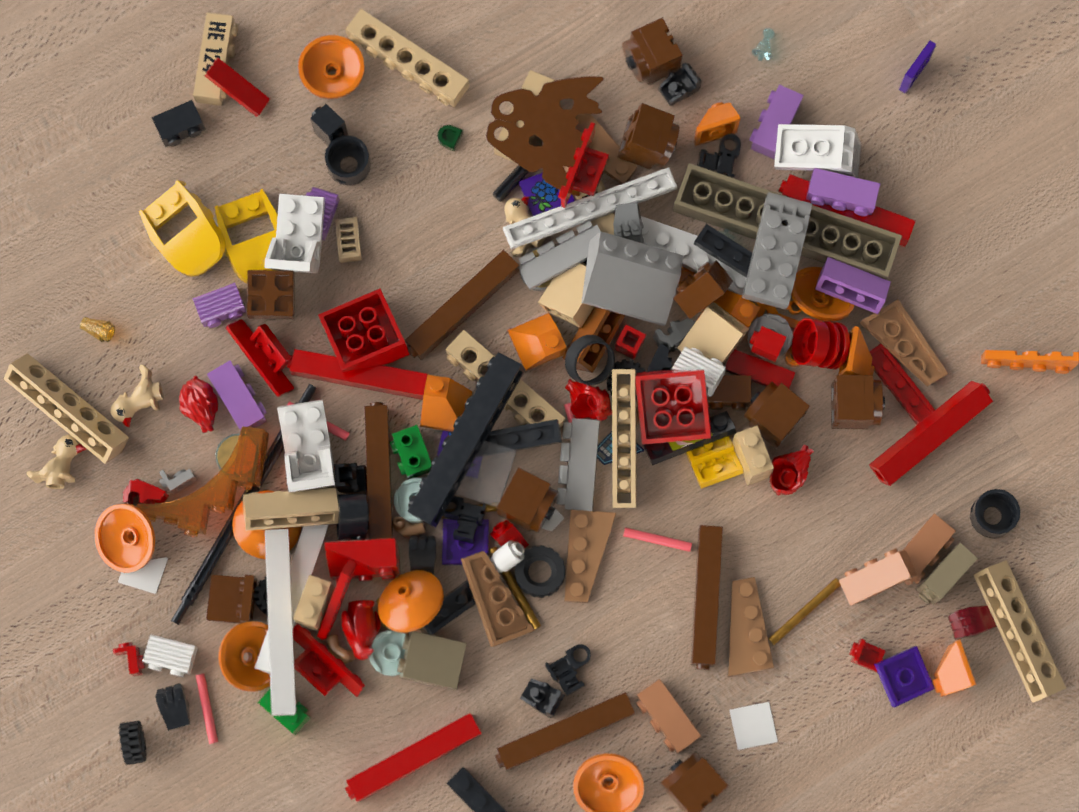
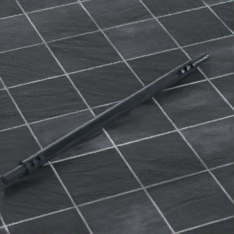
[171,384,317,625]

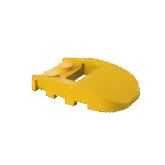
[139,180,225,277]
[214,189,280,284]

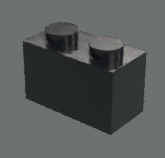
[151,100,206,147]
[310,103,348,146]

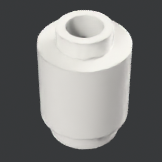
[490,540,524,573]

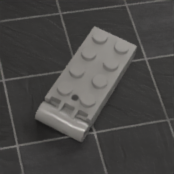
[742,192,812,309]

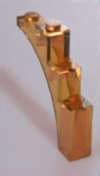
[136,426,270,537]

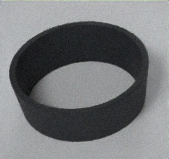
[565,335,615,385]

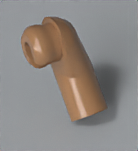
[392,516,426,538]
[327,635,355,664]

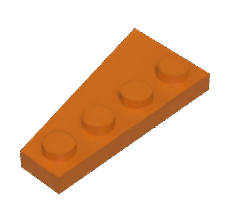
[981,350,1079,374]

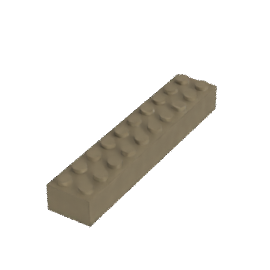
[673,163,902,280]

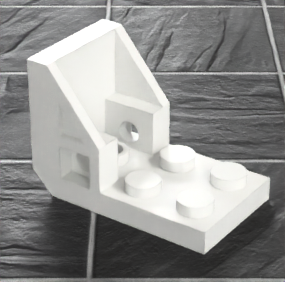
[774,124,861,178]
[264,194,325,274]
[277,400,335,492]

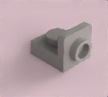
[159,469,198,495]

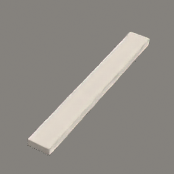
[503,167,677,249]
[255,524,329,673]
[265,529,296,716]

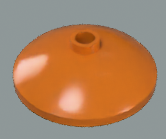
[298,35,365,99]
[791,267,855,321]
[232,490,302,559]
[95,504,155,573]
[378,570,444,632]
[219,621,270,692]
[573,753,644,812]

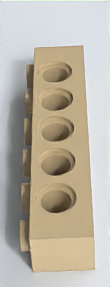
[346,9,469,107]
[446,330,565,428]
[4,353,129,464]
[612,369,637,508]
[974,560,1066,703]

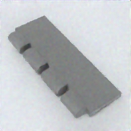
[518,220,600,290]
[556,418,600,511]

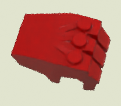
[123,479,169,507]

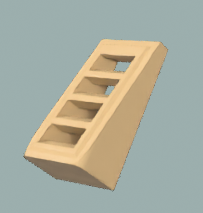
[335,217,362,263]

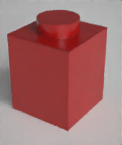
[615,324,646,360]
[749,326,787,362]

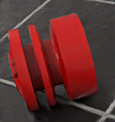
[791,318,850,370]

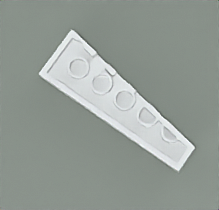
[641,216,746,295]

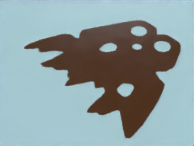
[486,76,604,196]

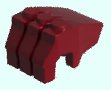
[948,606,997,640]

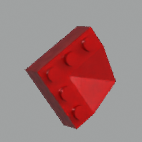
[318,288,409,372]
[635,369,712,444]
[325,538,401,583]

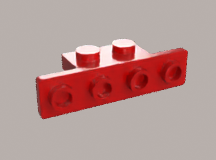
[558,122,609,208]
[226,319,294,397]
[292,623,365,697]

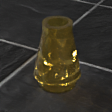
[80,317,115,342]

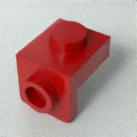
[490,520,529,549]
[849,638,886,672]
[113,642,145,676]

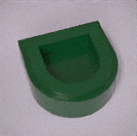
[437,125,463,151]

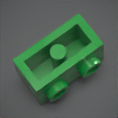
[390,425,432,479]
[258,688,310,735]

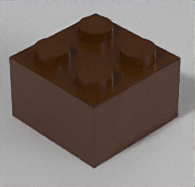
[673,260,733,319]

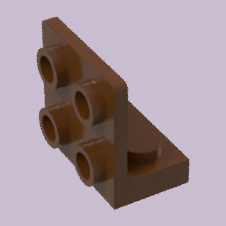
[206,574,257,624]

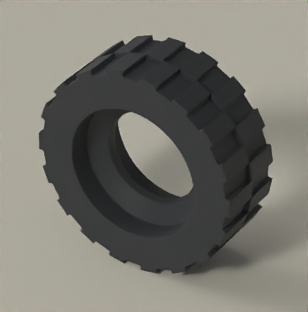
[515,545,565,598]

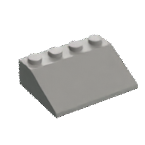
[581,231,683,326]

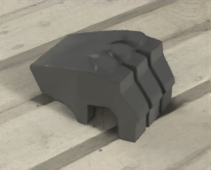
[613,202,644,243]
[653,317,695,352]

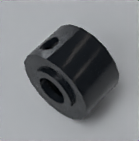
[325,135,371,186]
[970,489,1021,539]
[336,494,369,540]

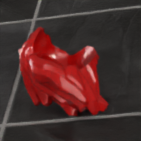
[179,376,218,433]
[565,379,612,421]
[769,444,814,496]

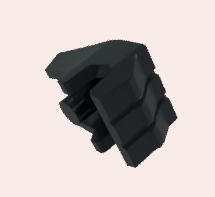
[658,63,702,106]
[647,344,672,372]
[334,463,367,494]
[409,536,437,575]
[520,678,565,718]
[155,683,190,731]

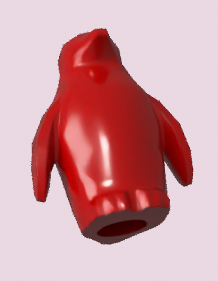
[341,600,381,660]

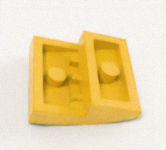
[686,436,743,489]

